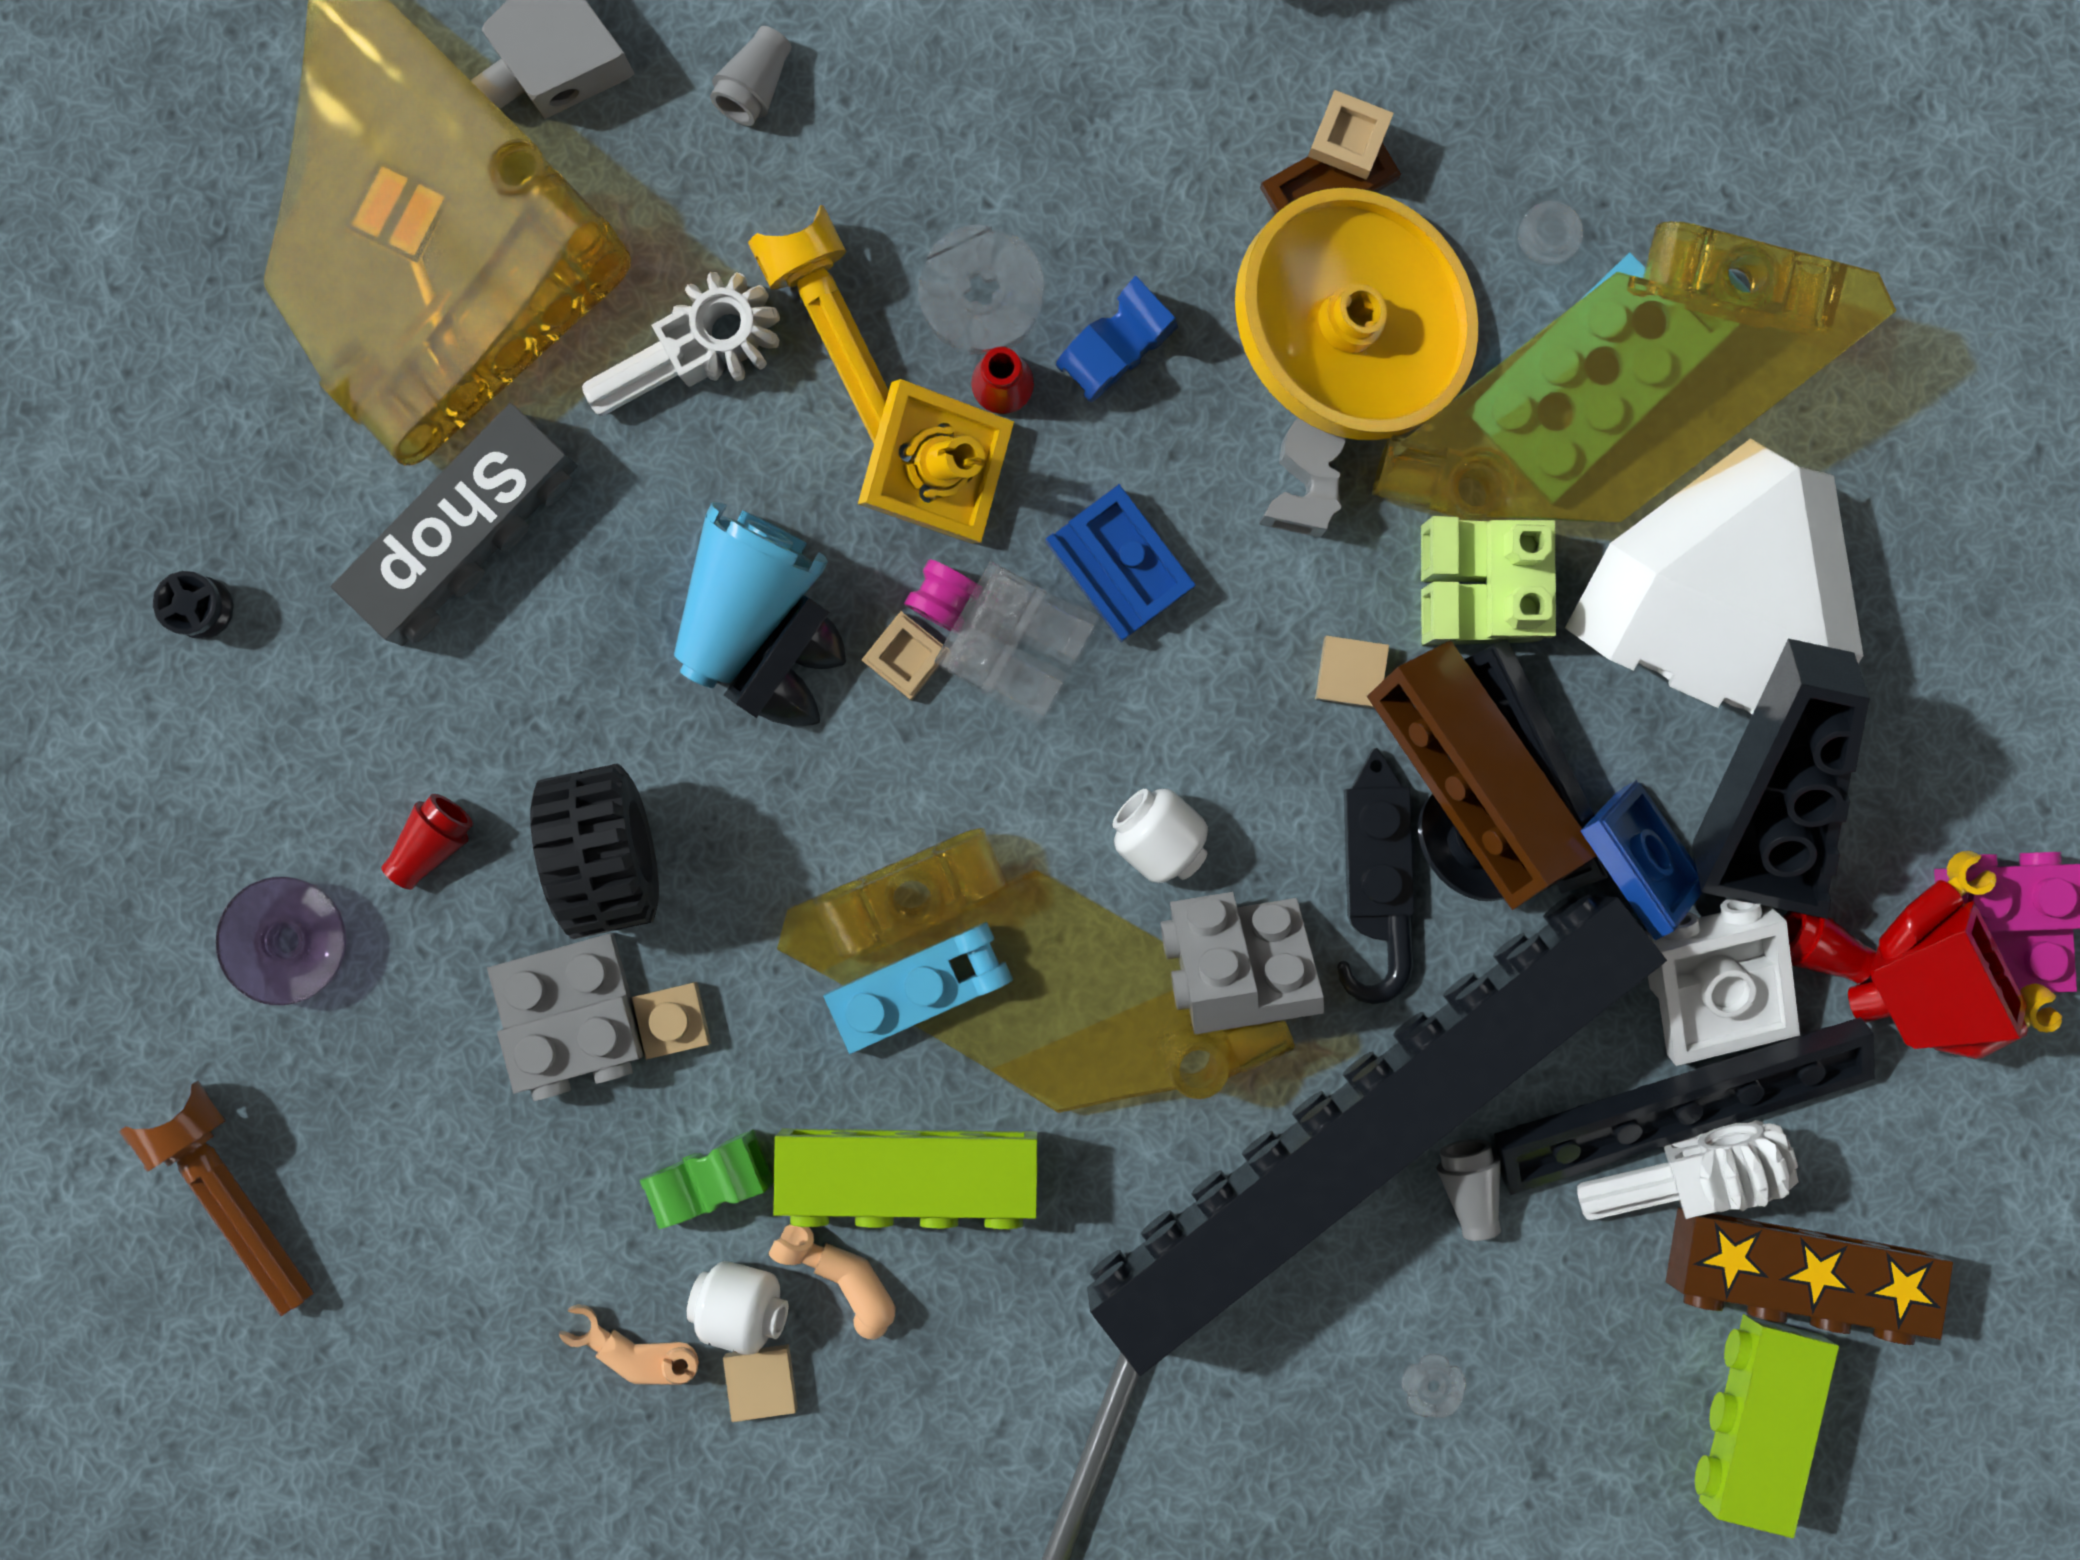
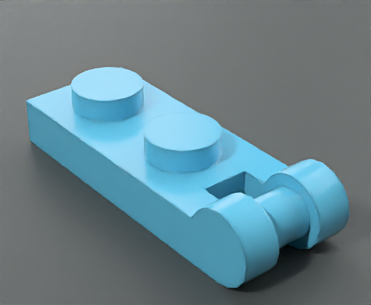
[823,922,1013,1055]

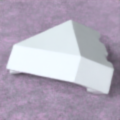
[1565,438,1863,715]

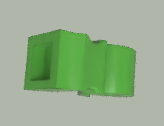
[639,1129,774,1229]

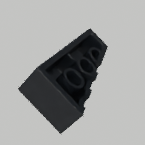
[1692,638,1870,919]

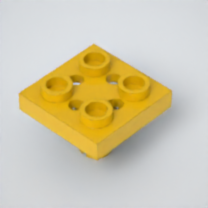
[858,379,1014,544]

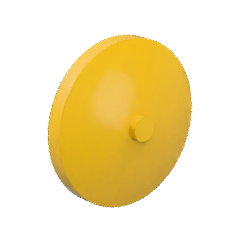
[1235,188,1478,440]

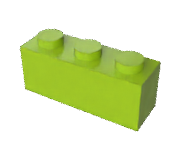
[1695,1314,1839,1539]

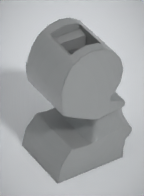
[1259,418,1345,537]

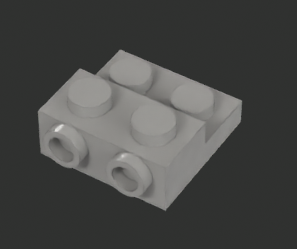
[1160,892,1324,1034]
[487,933,645,1101]

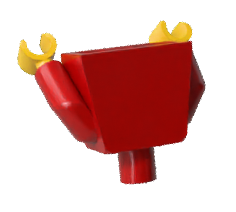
[1848,851,2062,1059]

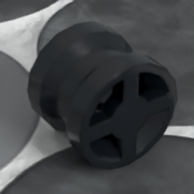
[153,571,234,639]

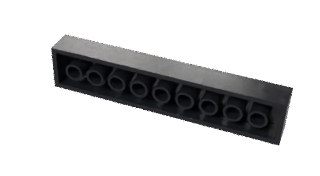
[1087,894,1667,1376]

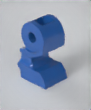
[1056,275,1178,402]

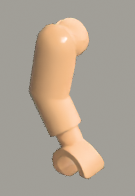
[769,1224,896,1340]
[559,1304,699,1385]

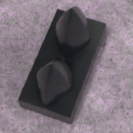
[724,596,846,726]

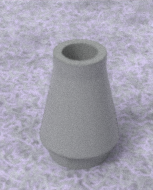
[710,26,792,126]
[1436,1139,1501,1241]

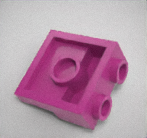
[1934,852,2080,992]

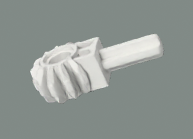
[582,272,780,416]
[1577,1120,1799,1220]

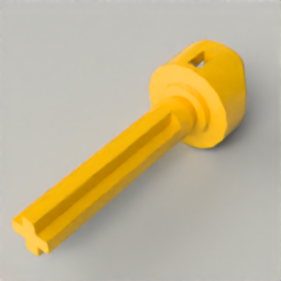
[748,205,889,444]

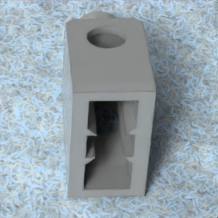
[471,0,634,119]

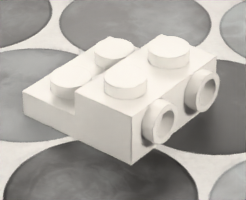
[1645,898,1800,1066]

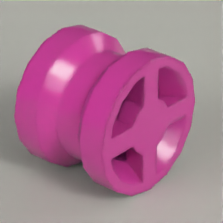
[904,559,984,635]

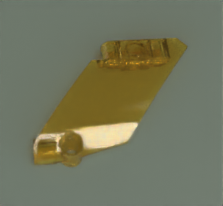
[1372,221,1896,524]
[777,828,1296,1113]

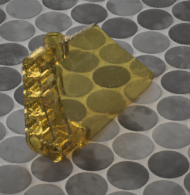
[264,0,631,466]

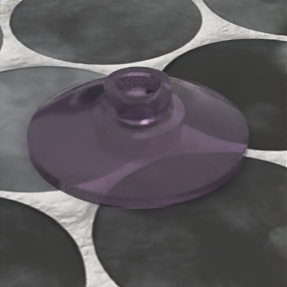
[215,877,346,1005]

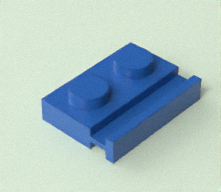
[1045,484,1196,642]

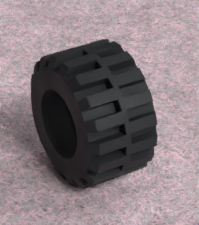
[530,763,659,939]

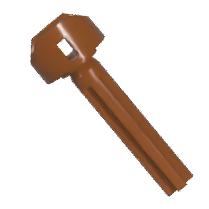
[119,1080,314,1317]

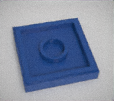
[1581,780,1703,941]

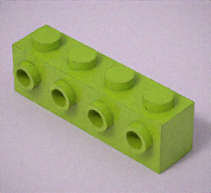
[773,1128,1037,1229]

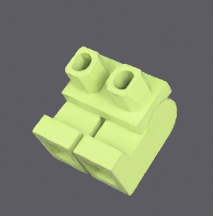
[1421,516,1556,646]

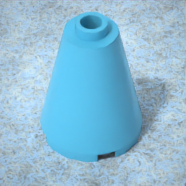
[674,502,828,688]

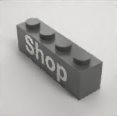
[330,402,578,646]

